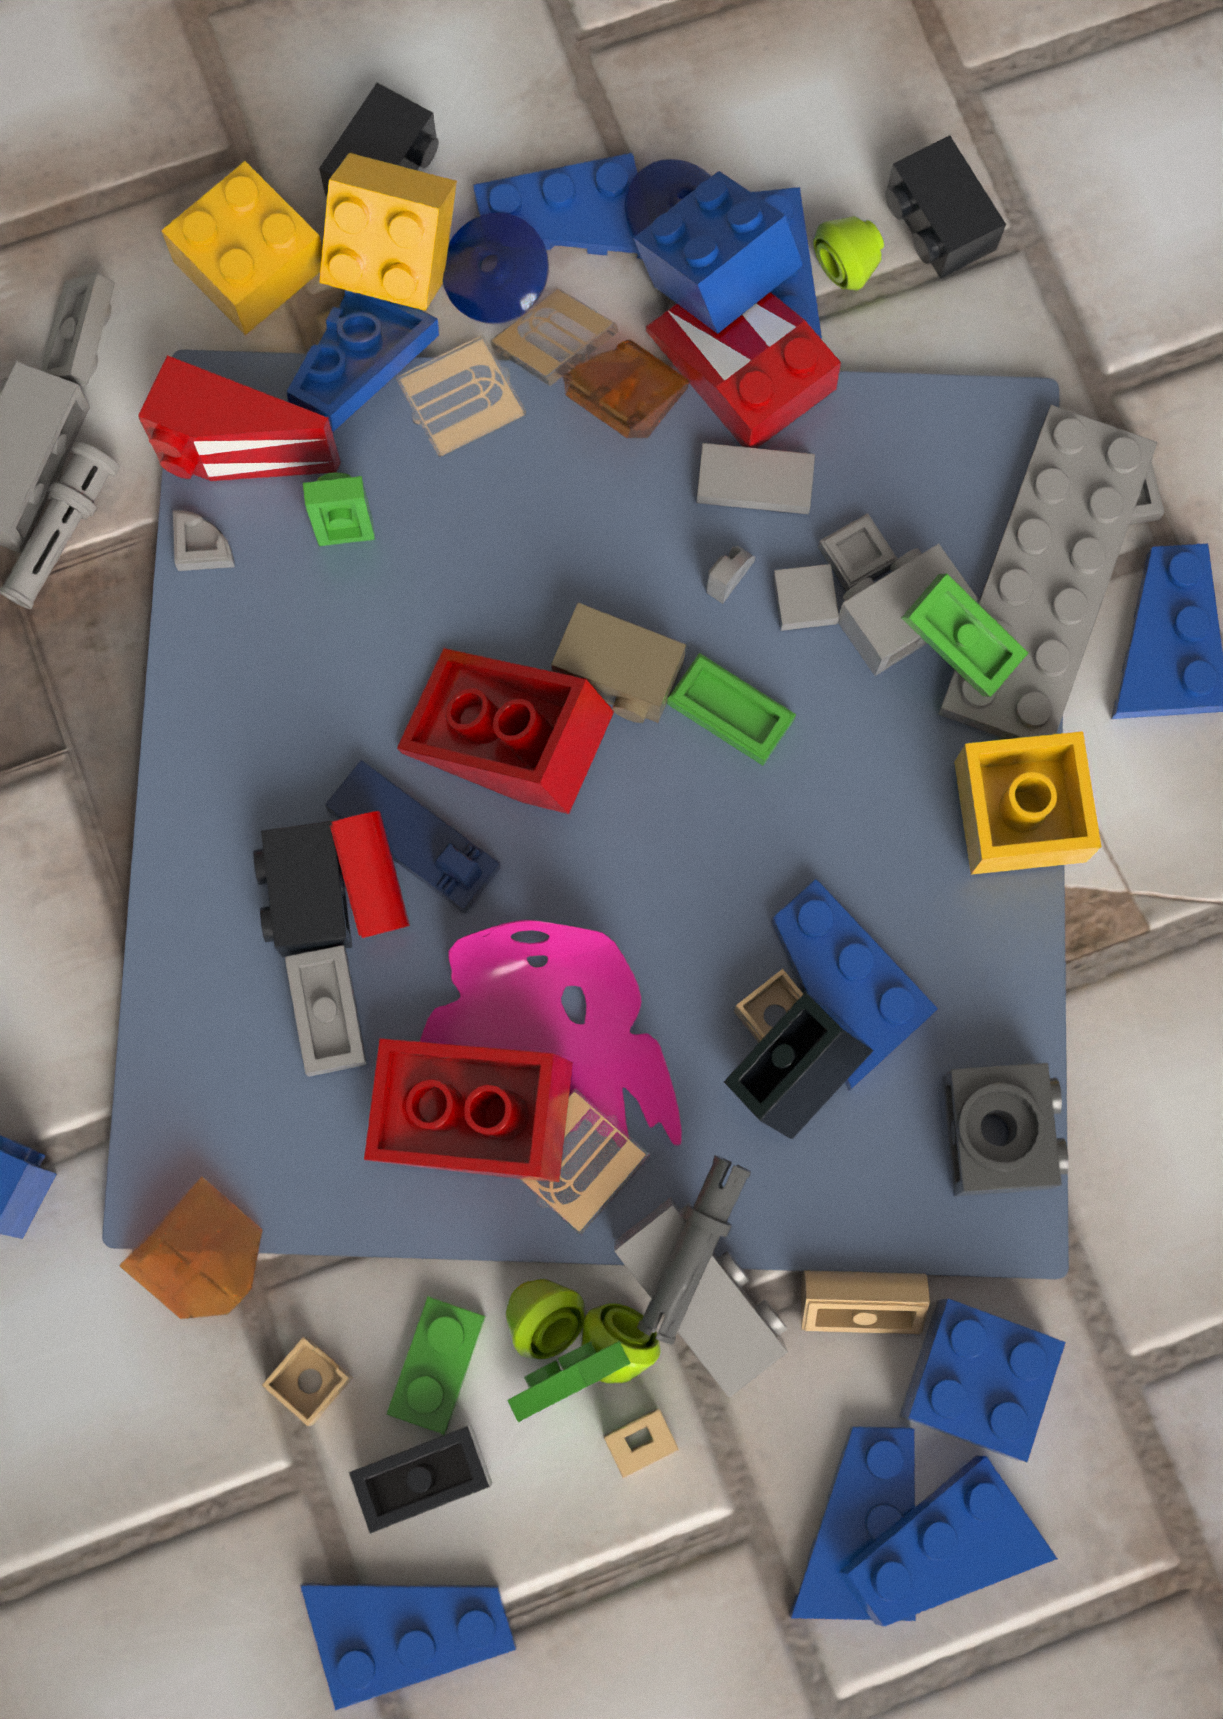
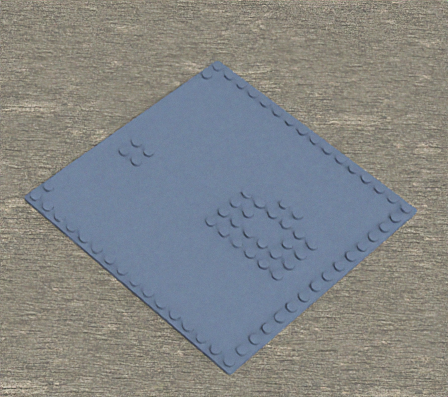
[102,350,1069,1280]

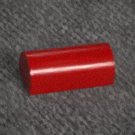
[330,811,410,938]

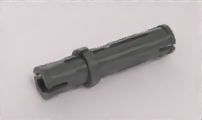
[637,1155,751,1344]

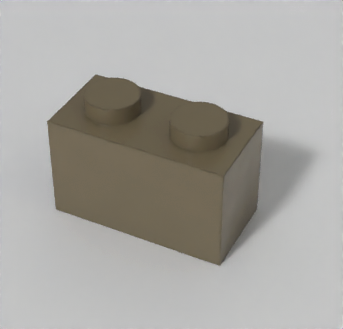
[551,603,686,723]

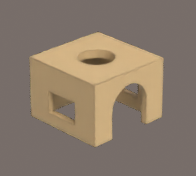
[734,969,803,1043]
[262,1337,353,1426]
[604,1409,679,1478]

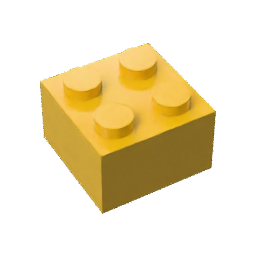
[319,153,457,311]
[161,161,322,335]
[954,731,1101,875]

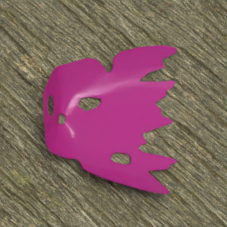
[419,920,682,1148]

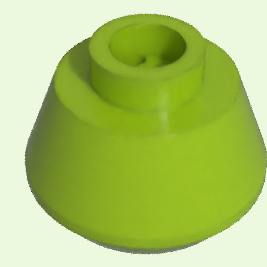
[813,216,884,290]
[505,1279,585,1359]
[581,1303,661,1384]

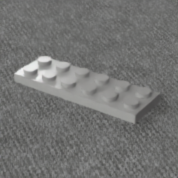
[938,405,1158,739]

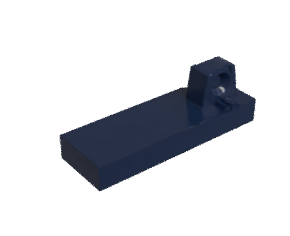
[325,760,501,913]

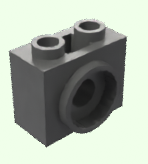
[942,1063,1069,1196]

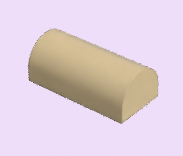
[801,1270,930,1334]

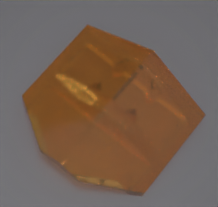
[562,339,690,438]
[119,1176,263,1319]

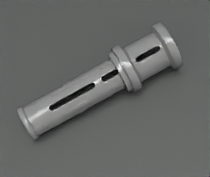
[0,441,120,609]

